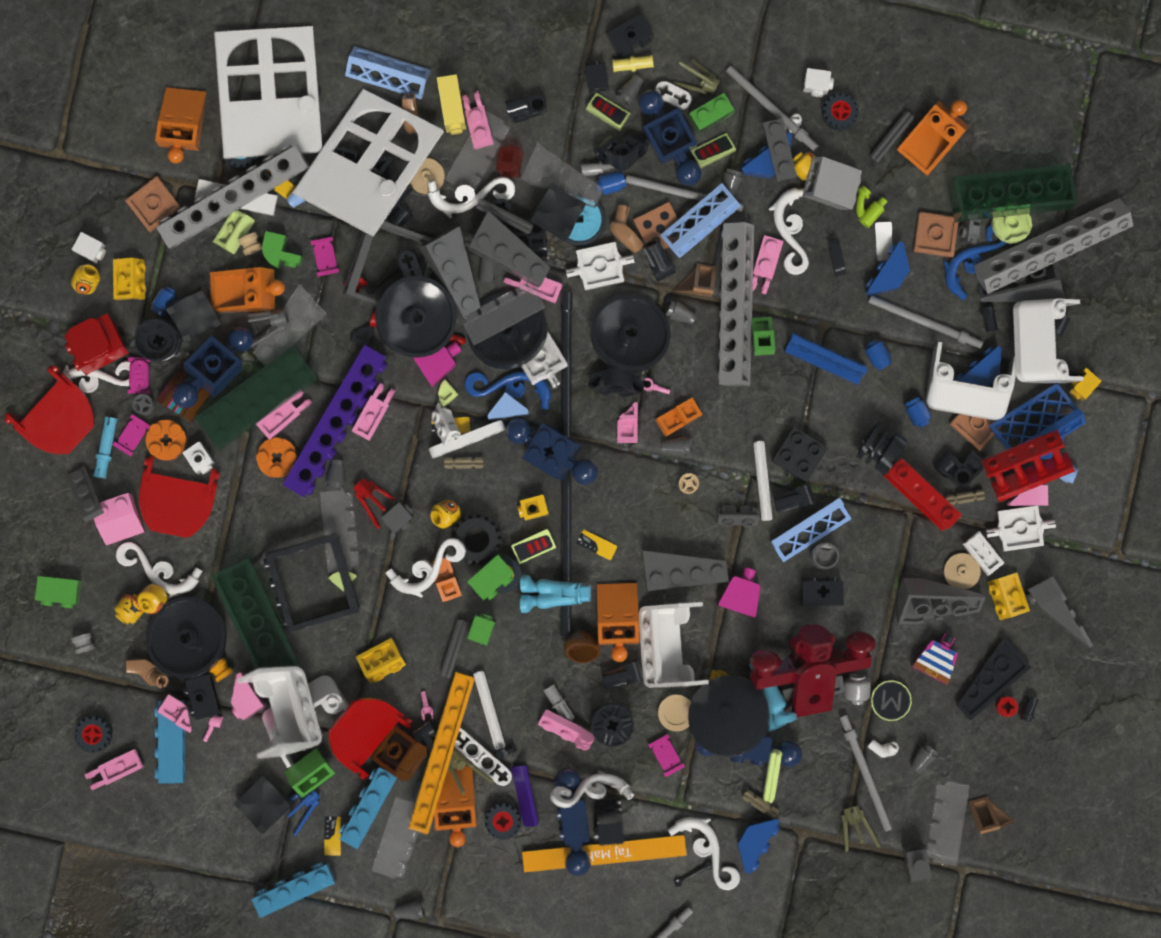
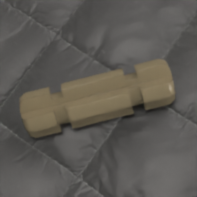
[444,457,484,469]
[945,489,985,505]
[742,789,779,819]

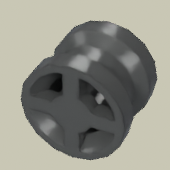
[132,394,155,415]

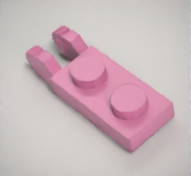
[462,91,494,150]
[753,235,783,294]
[503,278,563,304]
[352,383,395,441]
[256,390,312,440]
[538,710,595,751]
[85,749,144,790]

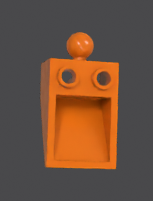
[155,88,206,164]
[897,100,970,176]
[210,267,285,313]
[597,583,639,662]
[434,766,478,847]

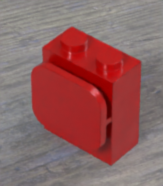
[64,313,129,375]

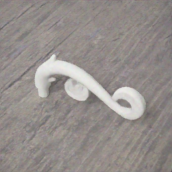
[427,176,515,218]
[769,187,809,275]
[56,361,131,393]
[385,538,466,598]
[116,542,202,600]
[550,771,634,808]
[667,817,740,890]

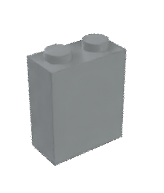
[803,157,862,210]

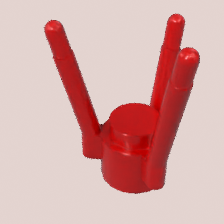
[353,478,395,529]

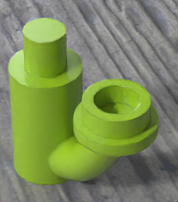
[856,185,887,228]

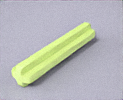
[763,749,782,803]

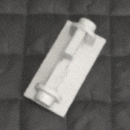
[432,403,461,446]

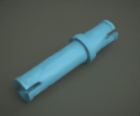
[93,417,118,479]

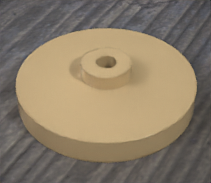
[410,158,445,195]
[943,553,981,589]
[658,695,691,731]

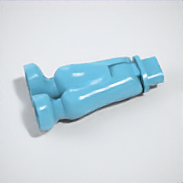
[520,575,591,613]
[749,663,798,732]

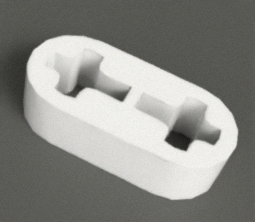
[655,81,691,110]

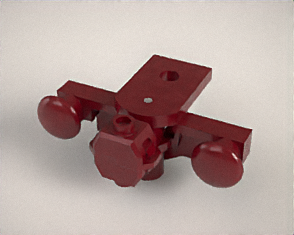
[750,624,876,717]

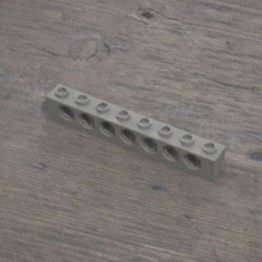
[156,144,310,249]
[974,198,1133,294]
[718,222,754,386]

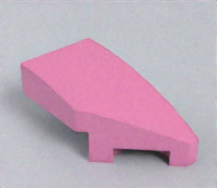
[617,402,638,443]
[1007,485,1048,506]
[157,694,192,733]

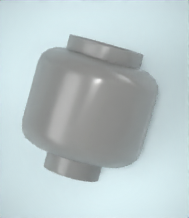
[844,673,871,705]

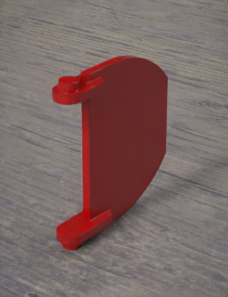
[4,364,94,454]
[139,456,220,538]
[328,698,413,780]

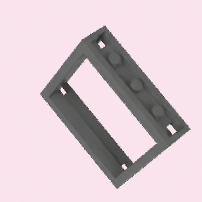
[342,221,432,306]

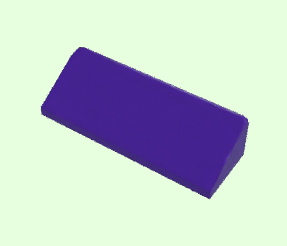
[511,764,539,827]

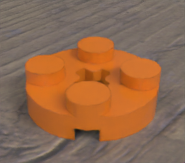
[146,420,187,461]
[256,437,297,478]

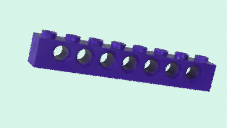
[282,345,388,498]

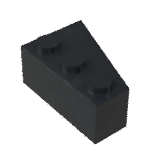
[594,799,624,846]

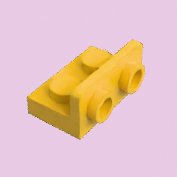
[113,258,146,300]
[987,573,1030,620]
[356,638,406,683]

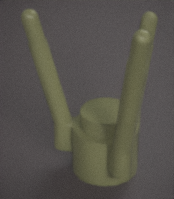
[673,59,720,95]
[448,749,494,794]
[841,806,880,852]

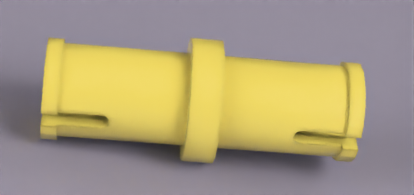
[612,55,654,72]

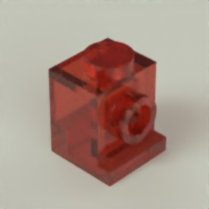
[496,145,524,178]

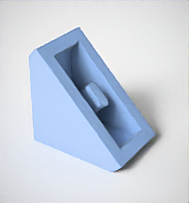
[488,392,529,420]

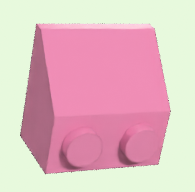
[94,493,145,545]
[231,672,267,720]

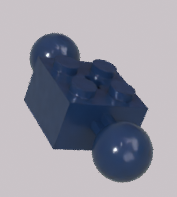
[638,89,701,186]
[172,326,254,408]
[506,418,598,485]
[695,736,802,767]
[554,768,591,876]

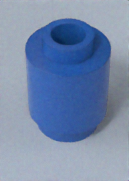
[595,171,627,195]
[150,286,177,318]
[864,340,892,371]
[905,397,932,428]

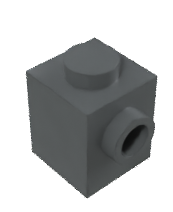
[381,503,414,534]

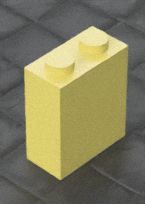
[437,74,466,135]

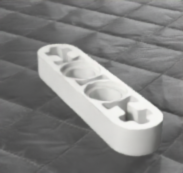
[429,420,506,458]
[454,728,512,786]

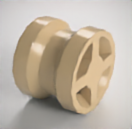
[238,232,262,256]
[678,473,699,494]

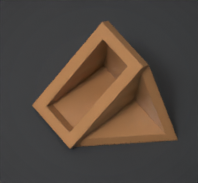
[672,263,717,297]
[968,796,1015,834]

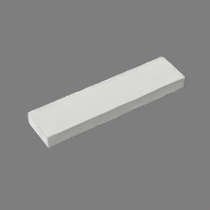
[195,179,278,216]

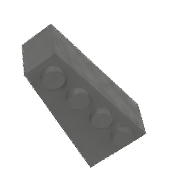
[467,211,550,288]
[419,226,481,318]
[642,551,729,591]

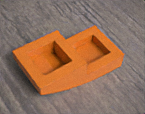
[655,398,703,437]
[429,556,462,602]

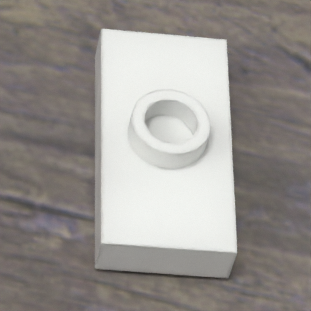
[963,531,1004,576]

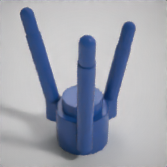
[287,790,320,836]

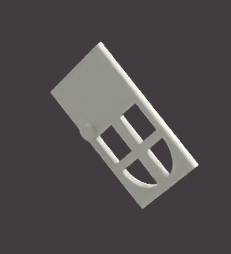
[214,26,322,159]
[292,89,443,237]

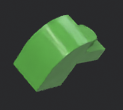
[262,231,303,270]
[752,317,775,356]

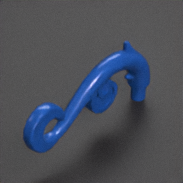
[944,224,1006,301]
[465,371,551,410]

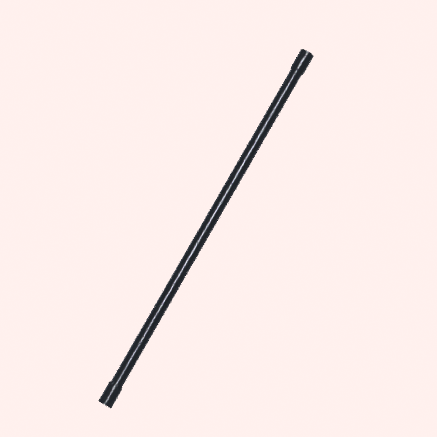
[560,292,573,636]

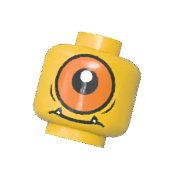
[71,265,100,295]
[430,499,461,529]

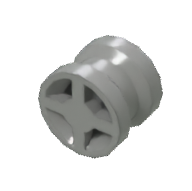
[71,633,95,654]

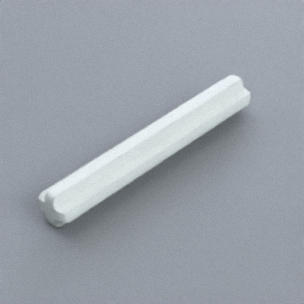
[753,441,772,521]
[474,671,505,750]

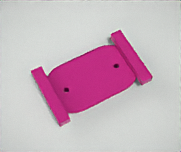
[311,237,339,277]
[127,357,151,394]
[112,414,150,457]
[648,734,685,777]

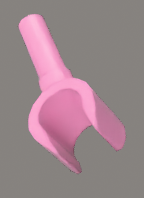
[644,378,670,394]
[421,691,434,721]
[202,715,223,742]

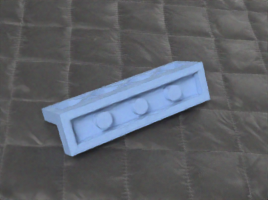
[345,46,431,99]
[660,183,741,258]
[770,498,851,562]

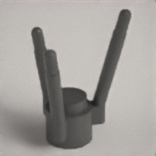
[248,308,289,348]

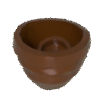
[563,630,600,664]

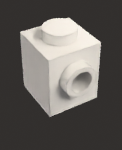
[803,68,834,97]
[72,232,106,264]
[182,442,215,474]

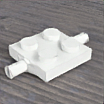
[566,242,634,291]
[521,333,568,388]
[986,506,1056,552]

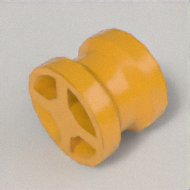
[209,658,234,683]

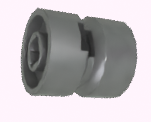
[810,543,839,570]

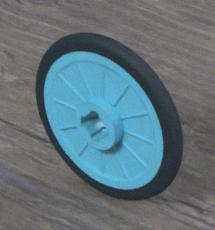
[565,193,606,246]

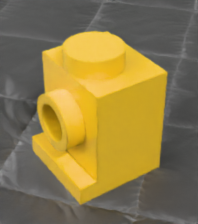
[1069,368,1101,401]
[517,495,549,521]

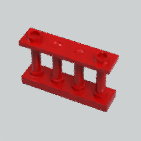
[981,429,1075,502]
[883,459,962,531]

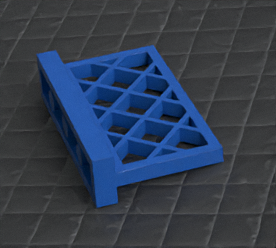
[784,333,868,385]
[989,383,1086,450]

